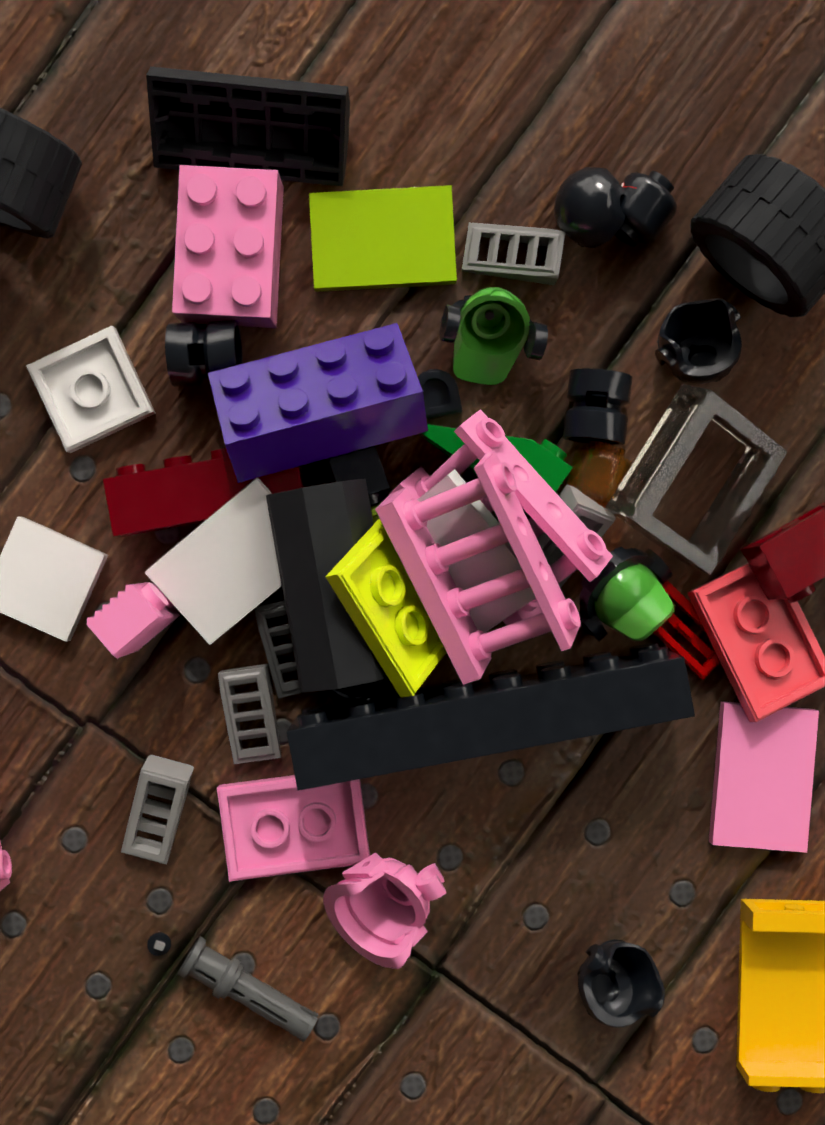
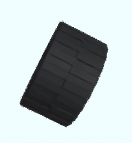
[0,108,82,239]
[690,154,825,317]

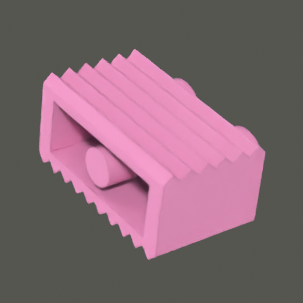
[87,582,180,659]

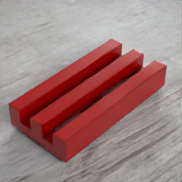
[652,580,720,680]

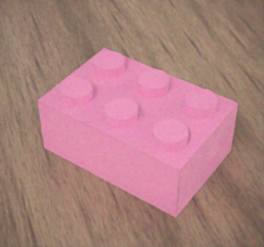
[172,165,284,328]

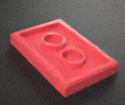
[687,563,825,722]

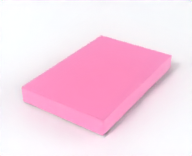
[709,701,819,853]
[217,775,370,882]

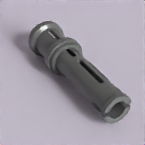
[177,936,318,1042]

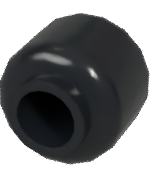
[615,171,677,247]

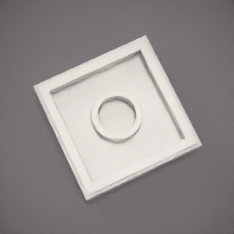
[26,326,156,453]
[0,516,108,642]

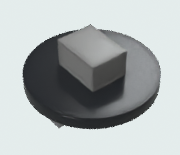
[147,932,171,956]

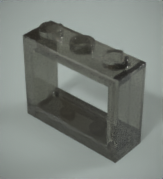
[605,384,788,575]

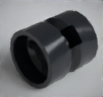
[165,320,243,387]
[563,368,633,445]

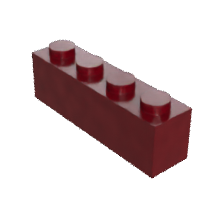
[103,448,306,537]
[741,502,825,603]

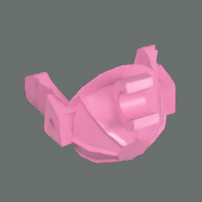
[323,852,446,969]

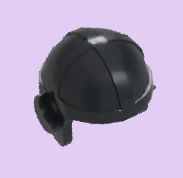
[655,298,742,384]
[577,939,665,1028]

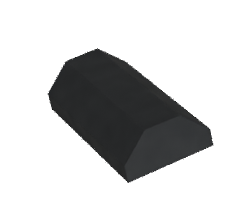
[146,66,350,187]
[266,478,387,692]

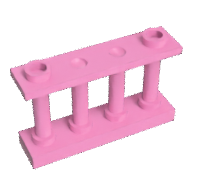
[388,409,613,625]
[375,450,581,685]

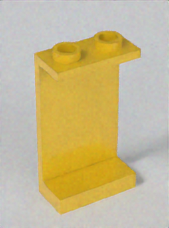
[736,899,825,1093]

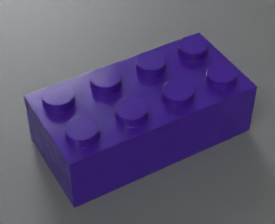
[208,323,428,483]

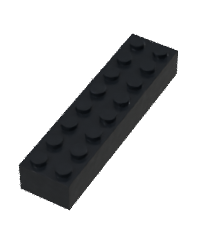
[287,643,695,791]

